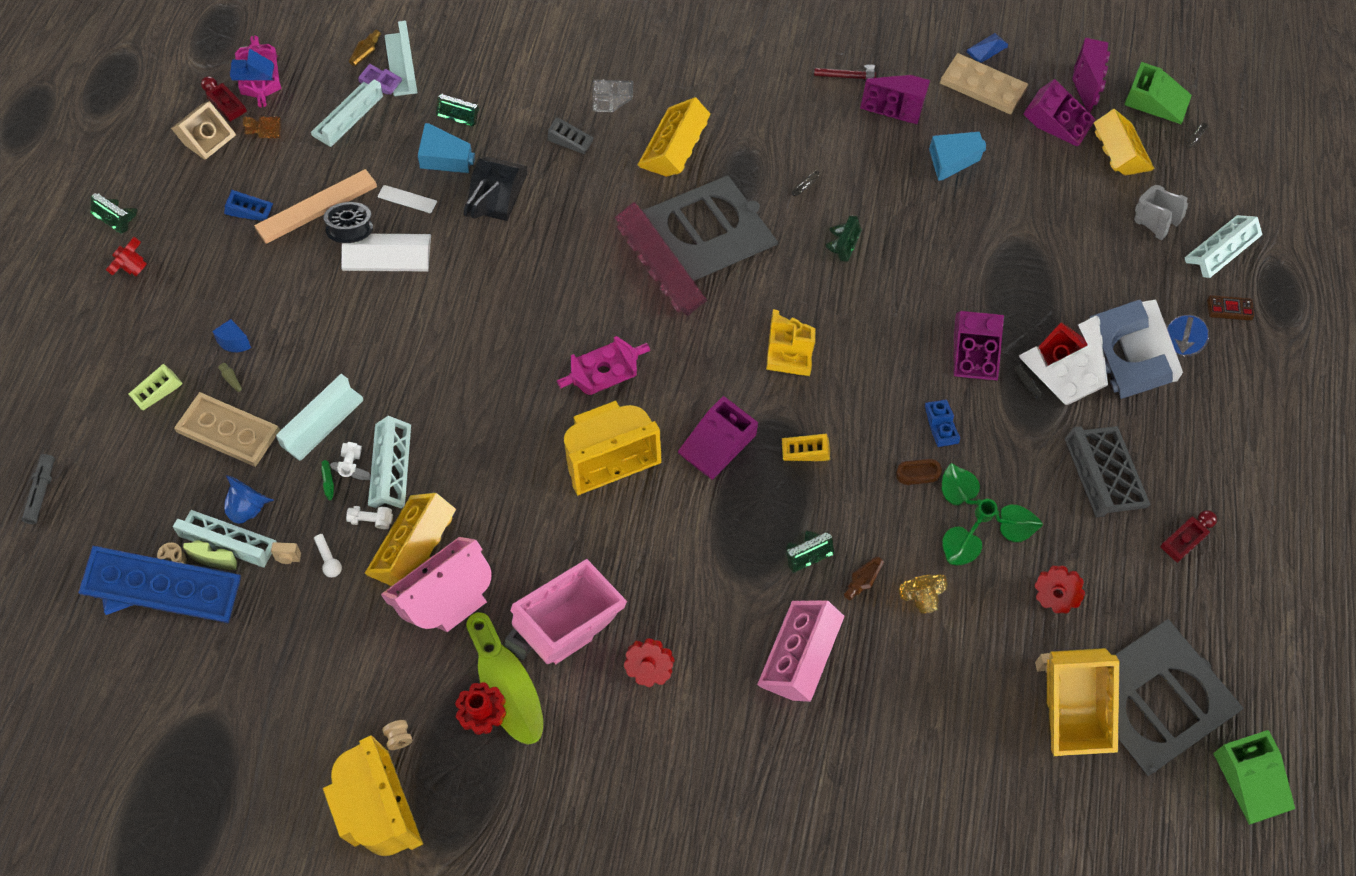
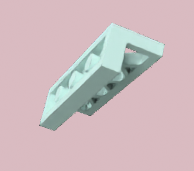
[311,79,383,147]
[1185,215,1262,278]
[368,416,411,508]
[173,510,277,568]

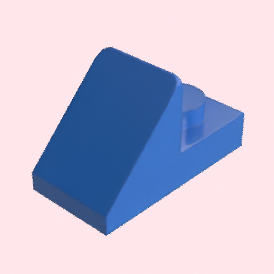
[230,49,274,80]

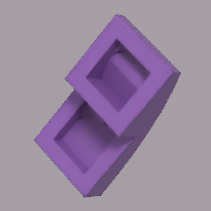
[358,64,402,95]

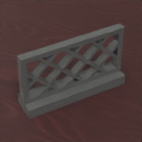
[1065,426,1150,518]

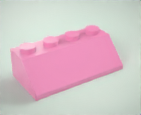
[757,601,845,702]

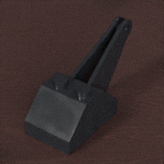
[464,156,527,221]

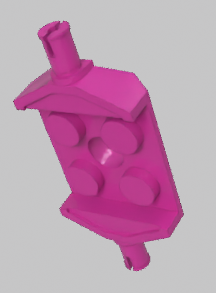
[235,36,281,107]
[557,336,650,395]

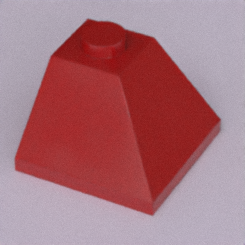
[1039,323,1088,366]

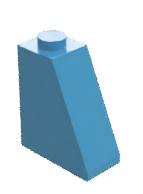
[418,123,475,173]
[929,132,986,181]

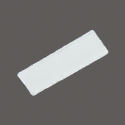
[378,185,437,213]

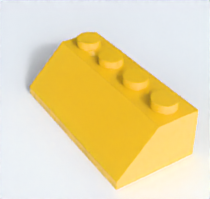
[638,97,710,177]
[365,493,456,586]

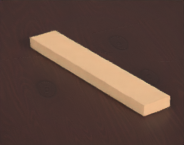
[254,169,377,244]

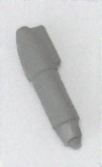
[330,462,371,480]

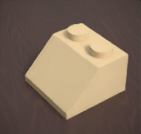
[171,101,236,160]

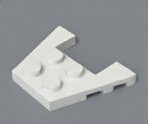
[1019,316,1108,405]

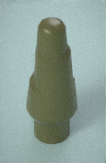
[218,363,242,392]

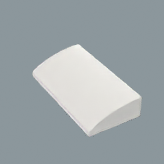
[1119,300,1183,382]

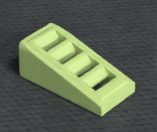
[129,364,183,410]

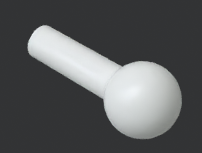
[314,534,342,577]

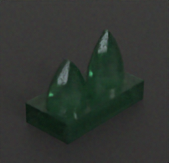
[436,94,479,126]
[91,193,137,234]
[826,216,862,262]
[786,531,834,573]

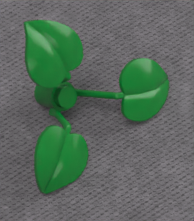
[942,463,1043,566]

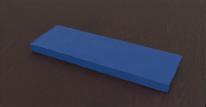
[78,546,241,623]

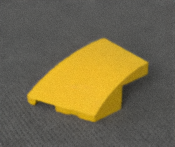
[766,309,815,376]

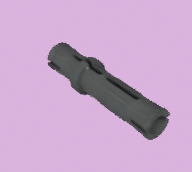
[21,454,56,524]

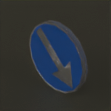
[1167,314,1209,356]

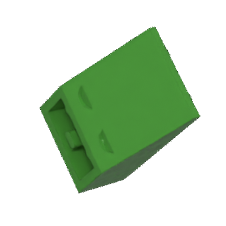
[1124,62,1192,124]
[1213,730,1295,825]

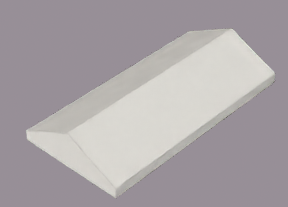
[342,234,431,271]

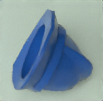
[224,475,274,524]

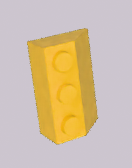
[1094,109,1155,175]

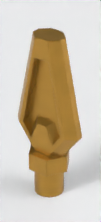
[349,30,381,66]

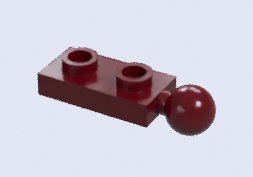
[201,76,247,122]
[1160,510,1217,563]

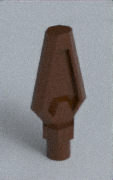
[844,556,884,600]

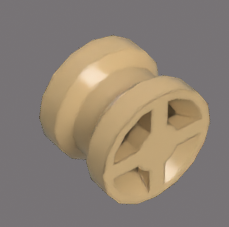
[157,543,187,564]
[382,720,413,750]

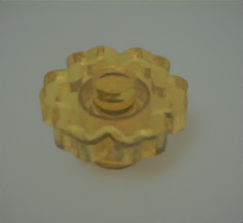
[898,574,948,613]

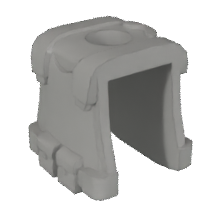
[1134,185,1188,240]

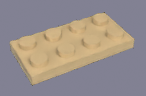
[940,53,1028,115]
[174,392,280,467]

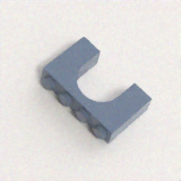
[1090,299,1173,399]

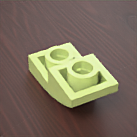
[183,540,237,570]

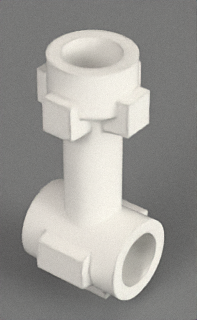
[337,442,362,477]
[347,506,393,529]

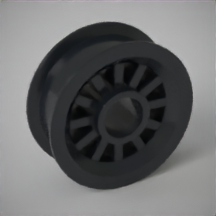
[323,202,373,243]

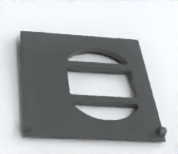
[638,175,778,285]
[1115,619,1244,776]

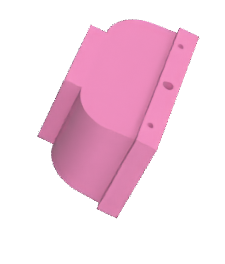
[381,537,491,632]
[510,559,627,664]

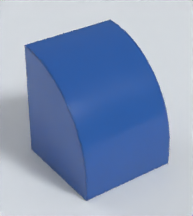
[212,319,251,352]

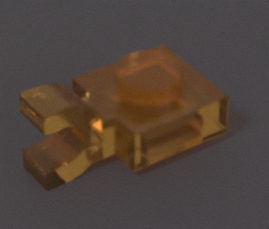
[243,117,281,138]

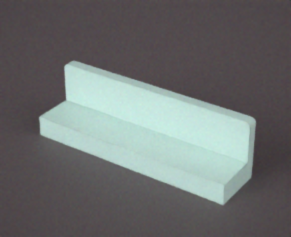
[385,21,417,96]
[276,374,363,461]

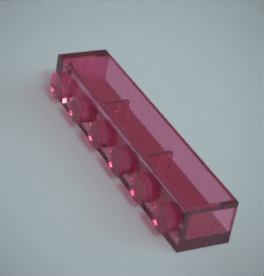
[614,202,707,316]

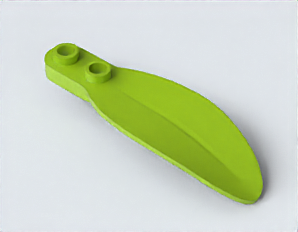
[466,612,543,744]

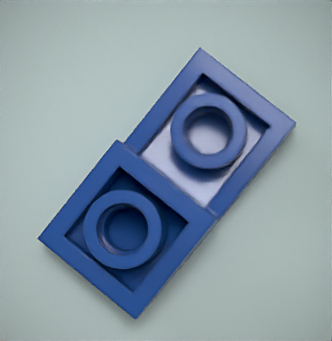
[925,400,960,447]

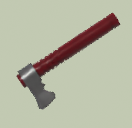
[814,65,876,81]

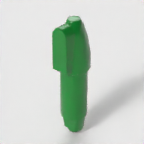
[321,460,334,500]

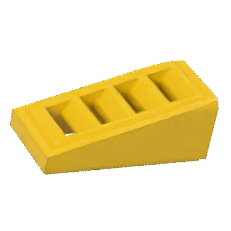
[782,434,830,461]

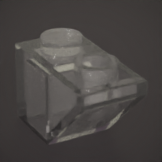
[592,80,633,112]

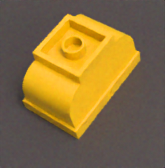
[564,401,661,496]
[1047,648,1119,756]
[323,735,423,856]

